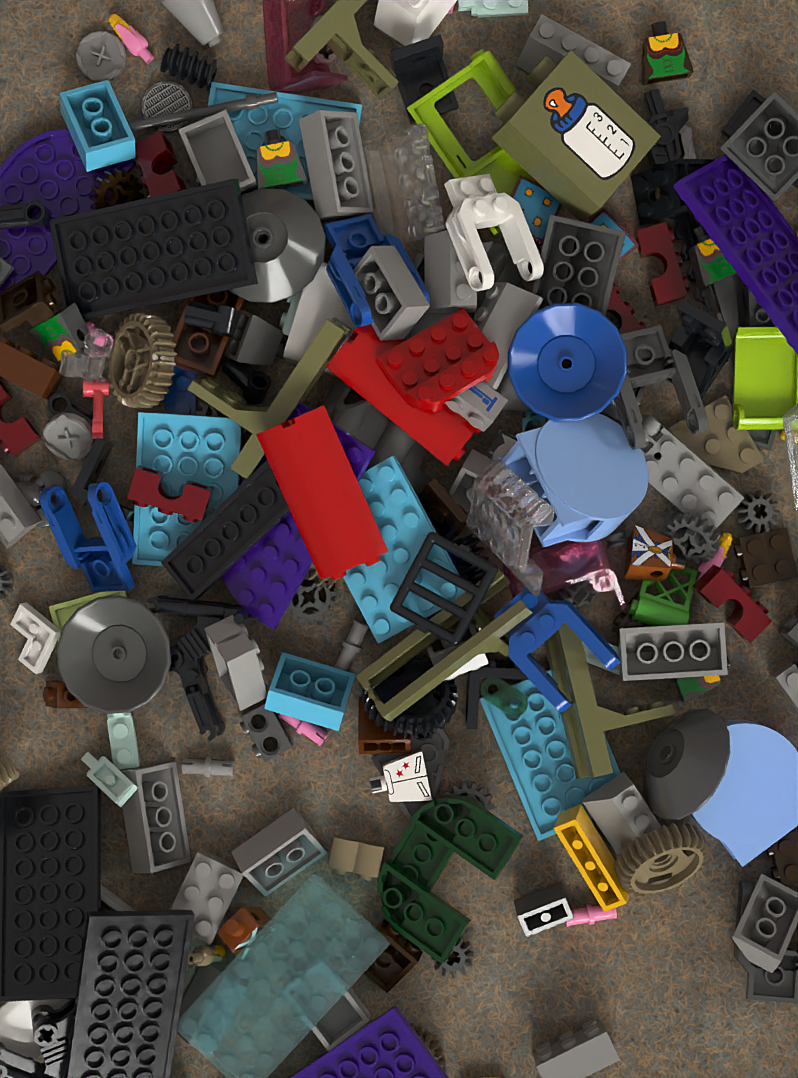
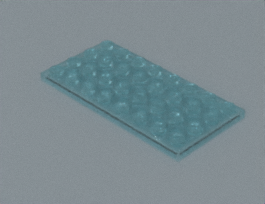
[177,872,390,1078]

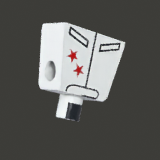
[370,749,432,802]

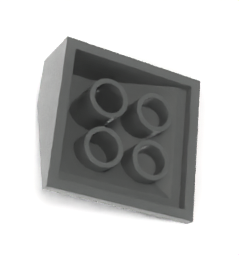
[720,88,798,201]

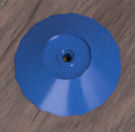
[508,303,627,422]

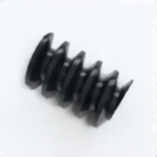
[160,43,217,91]
[452,533,489,584]

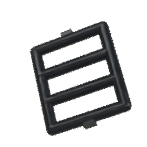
[390,532,498,646]

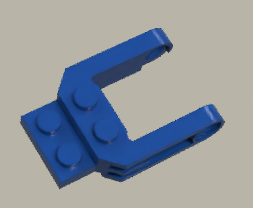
[323,214,430,327]
[39,482,136,592]
[493,581,622,713]

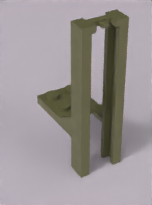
[284,0,399,99]
[188,317,352,479]
[356,568,532,721]
[544,598,675,779]

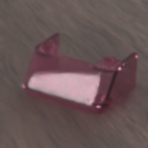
[263,0,348,93]
[502,539,626,610]

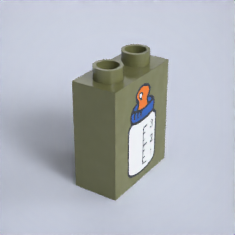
[492,50,661,222]

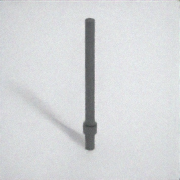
[128,92,279,132]

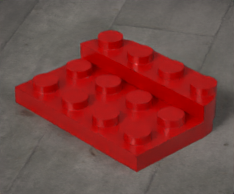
[376,308,499,412]

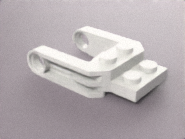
[444,174,544,291]

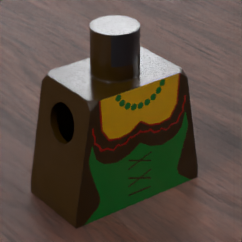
[642,21,694,85]

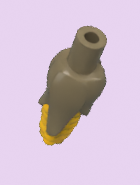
[188,944,226,966]

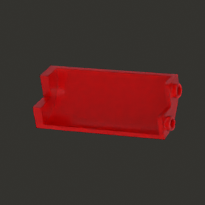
[326,324,481,466]
[256,405,388,581]

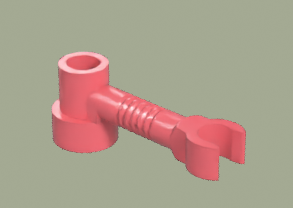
[83,377,109,439]

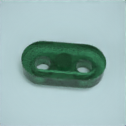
[480,678,528,716]

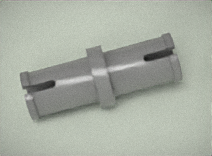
[334,620,369,672]
[182,757,235,778]

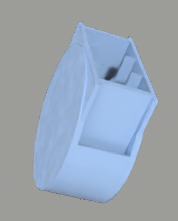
[498,413,649,548]
[690,719,798,867]

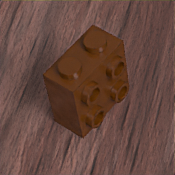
[358,696,411,754]

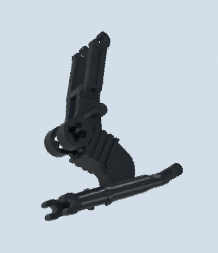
[147,595,255,741]
[0,998,76,1078]

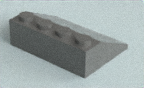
[532,215,626,317]

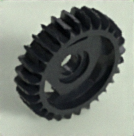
[362,655,458,739]

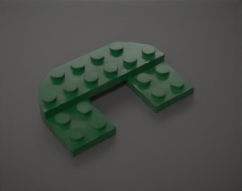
[377,795,524,964]

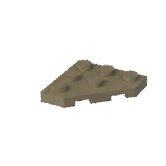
[668,395,764,473]

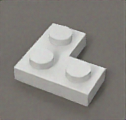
[10,602,62,674]

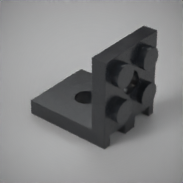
[391,34,459,125]
[631,159,715,225]
[70,437,134,521]
[465,660,529,729]

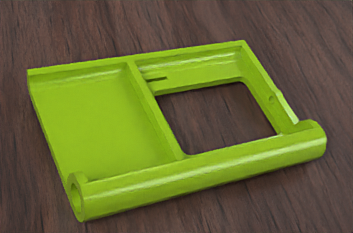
[407,49,548,235]
[733,327,798,430]

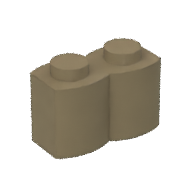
[328,834,385,881]

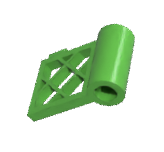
[628,567,697,627]

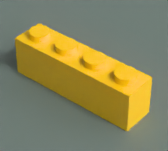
[554,804,630,912]

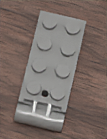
[640,414,744,532]

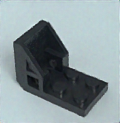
[666,299,734,400]

